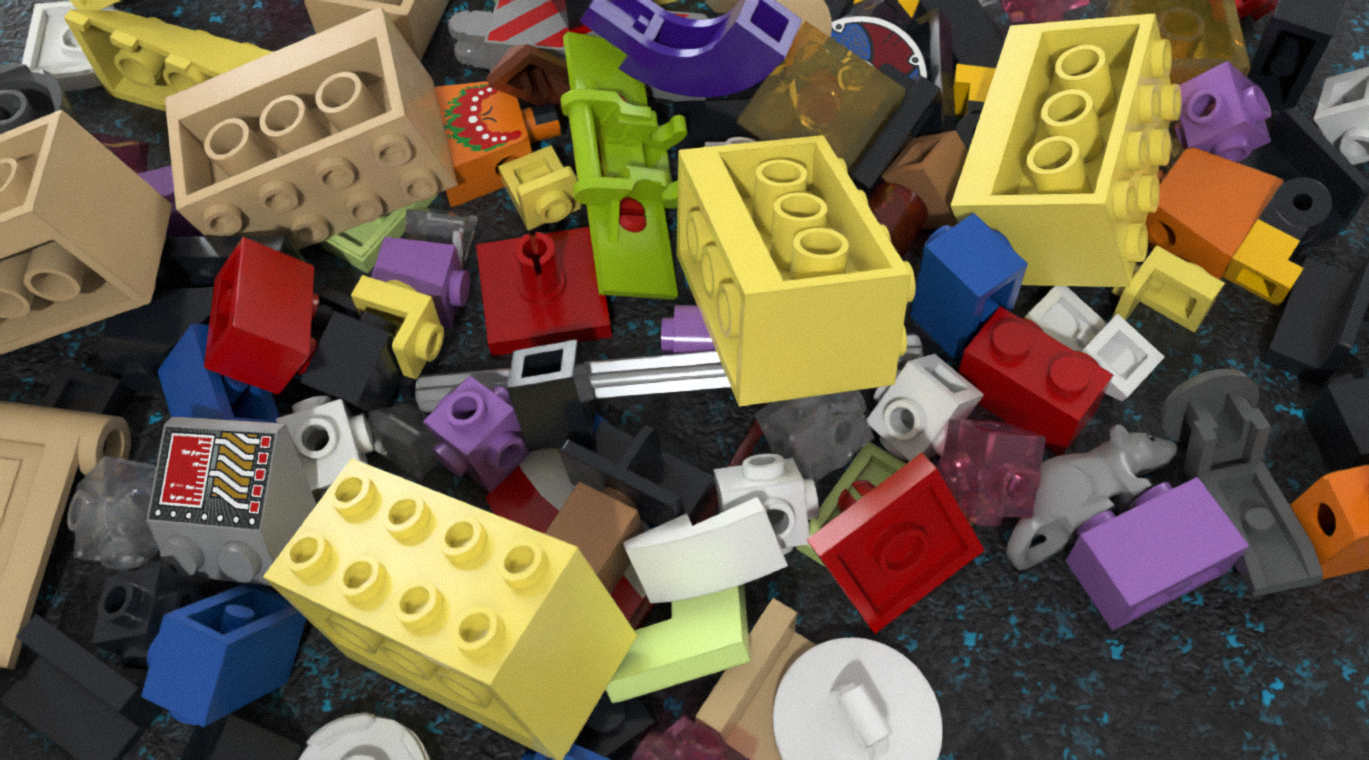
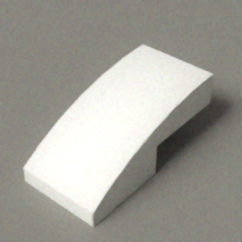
[1024,286,1164,401]
[623,497,788,603]

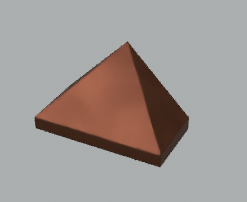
[486,44,570,117]

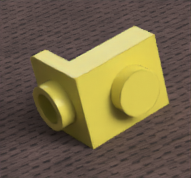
[498,145,581,230]
[1112,245,1225,333]
[351,275,444,379]

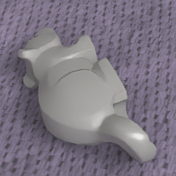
[1006,425,1177,570]

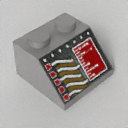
[146,417,316,586]

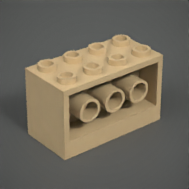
[165,6,457,250]
[0,109,172,355]

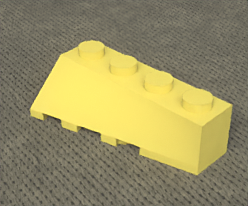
[64,10,273,112]

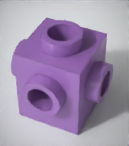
[1175,61,1271,162]
[423,376,532,493]

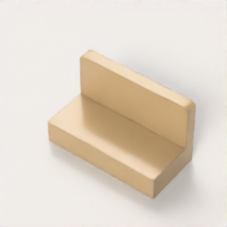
[695,598,817,760]

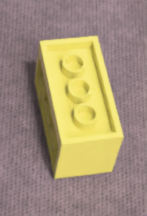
[951,14,1182,287]
[677,135,915,407]
[263,458,638,760]

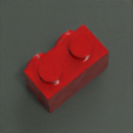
[204,237,319,395]
[958,306,1113,456]

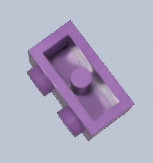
[1066,477,1249,631]

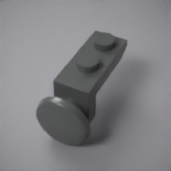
[1160,369,1323,597]

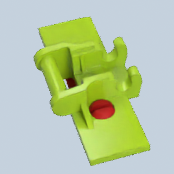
[560,32,688,300]

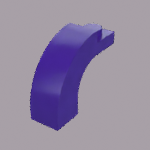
[580,0,802,97]

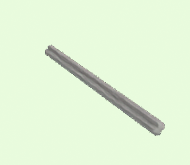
[415,333,923,413]

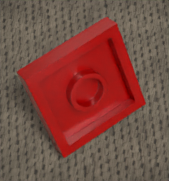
[476,227,612,357]
[806,453,985,634]

